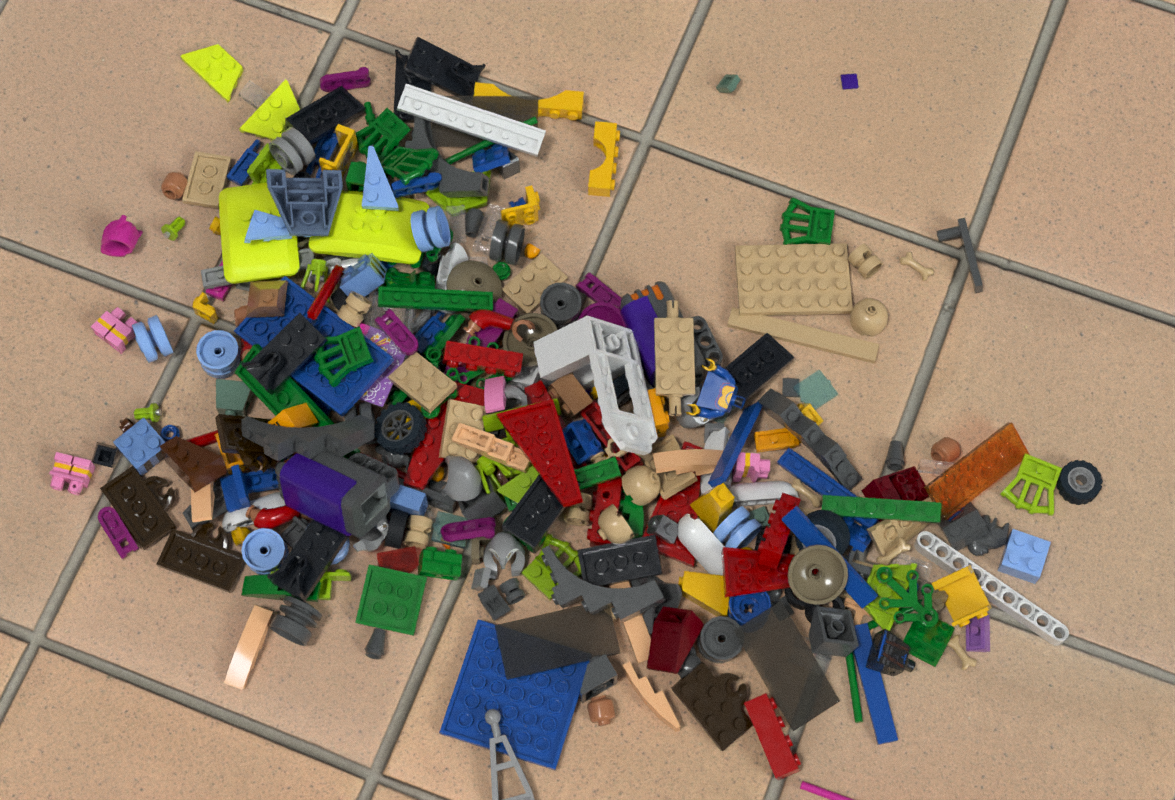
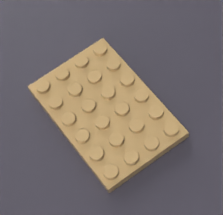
[735,243,853,316]

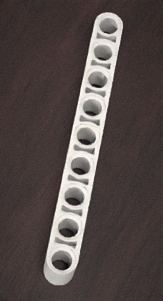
[914,531,1069,646]

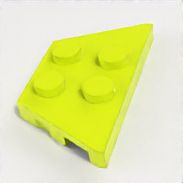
[180,44,243,103]
[239,79,300,141]

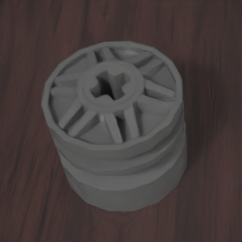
[269,596,322,646]

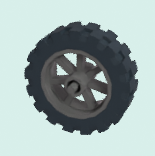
[374,402,427,455]

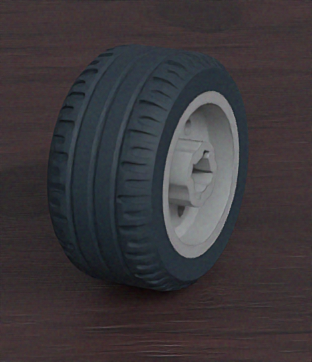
[795,510,850,555]

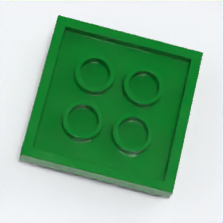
[355,565,427,636]

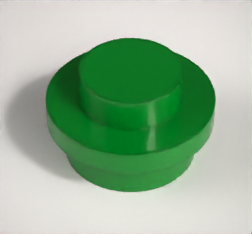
[492,262,511,280]

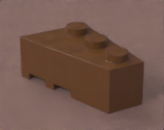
[159,436,228,492]

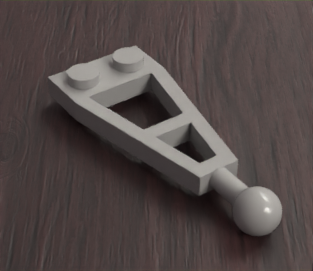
[485,709,535,800]

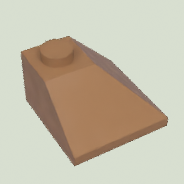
[246,280,288,318]

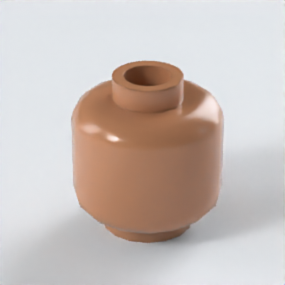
[161,172,188,200]
[931,437,960,466]
[587,695,616,726]

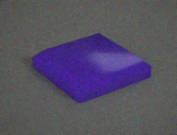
[841,73,859,90]

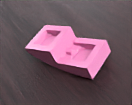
[484,376,506,413]

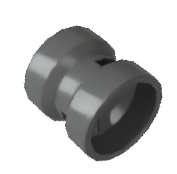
[500,578,526,605]

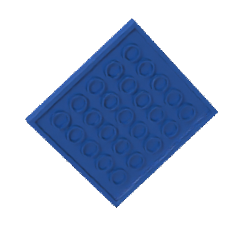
[439,619,592,771]

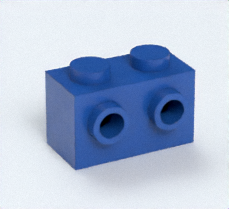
[562,419,604,465]

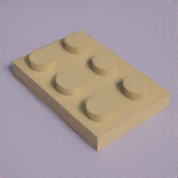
[182,151,232,209]
[502,253,568,314]
[388,352,457,413]
[439,399,486,464]
[642,434,698,500]

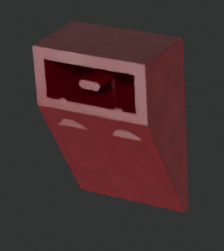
[861,466,932,522]
[646,606,704,674]

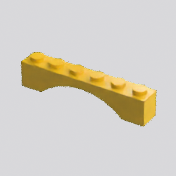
[473,82,584,120]

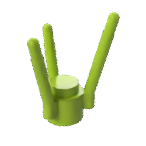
[300,259,330,303]
[475,456,512,498]

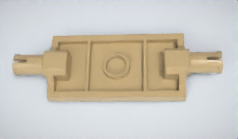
[654,300,695,416]

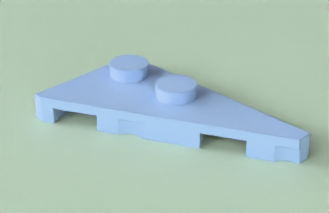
[362,146,399,211]
[244,210,311,243]

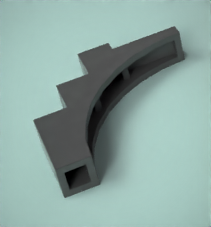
[405,116,490,198]
[757,388,862,491]
[241,415,374,461]
[541,546,666,622]

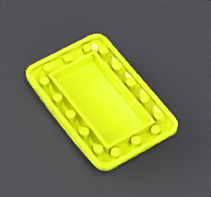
[219,182,300,284]
[309,190,429,264]

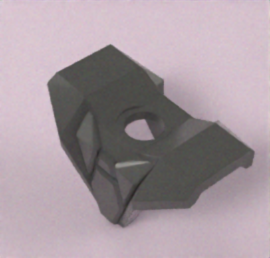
[631,576,682,634]

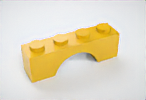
[588,121,620,197]

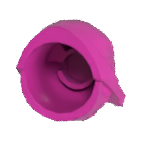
[100,215,143,257]

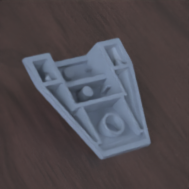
[266,169,343,236]

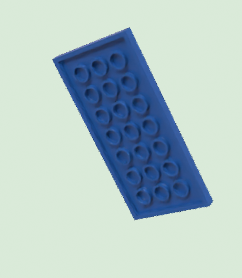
[234,276,394,418]

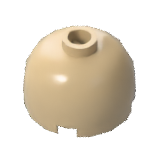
[850,298,888,337]
[622,465,660,506]
[598,504,635,544]

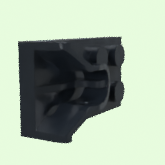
[403,37,486,102]
[394,50,432,123]
[285,86,365,146]
[241,313,328,395]
[725,333,795,410]
[502,475,580,553]
[267,520,349,603]
[577,534,663,587]

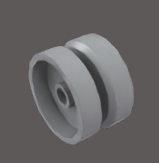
[269,127,315,175]

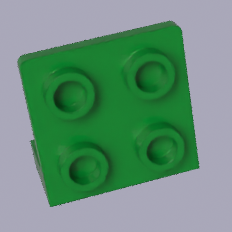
[901,618,955,667]

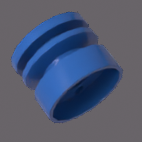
[727,591,771,633]

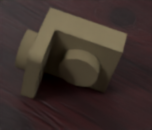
[471,536,492,564]
[921,590,948,621]

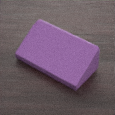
[966,613,990,652]

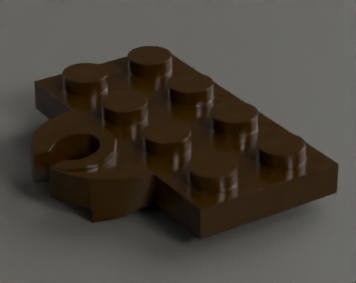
[215,414,277,473]
[100,466,177,550]
[156,523,244,593]
[671,662,753,751]

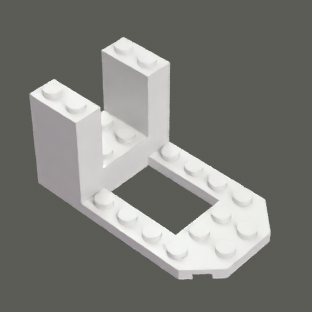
[533,316,658,455]

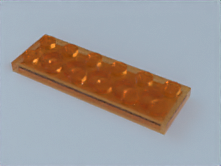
[924,422,1030,520]

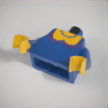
[686,358,746,419]

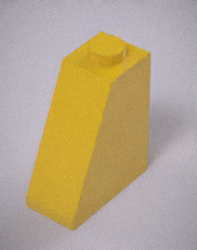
[690,483,735,533]
[678,571,729,617]

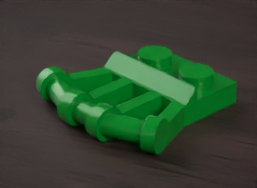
[356,108,411,162]
[380,146,439,185]
[779,198,835,245]
[382,267,435,289]
[314,326,373,387]

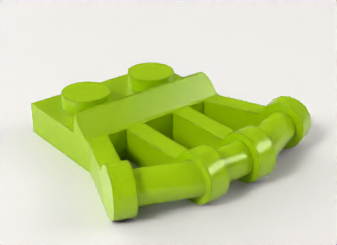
[1000,453,1062,516]
[521,533,582,600]

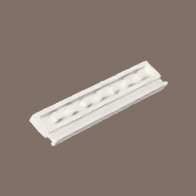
[397,84,546,157]

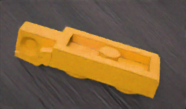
[753,428,802,453]

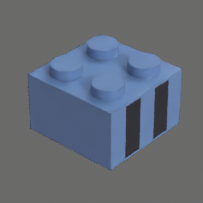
[340,253,387,297]
[113,418,165,477]

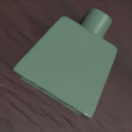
[216,379,254,417]

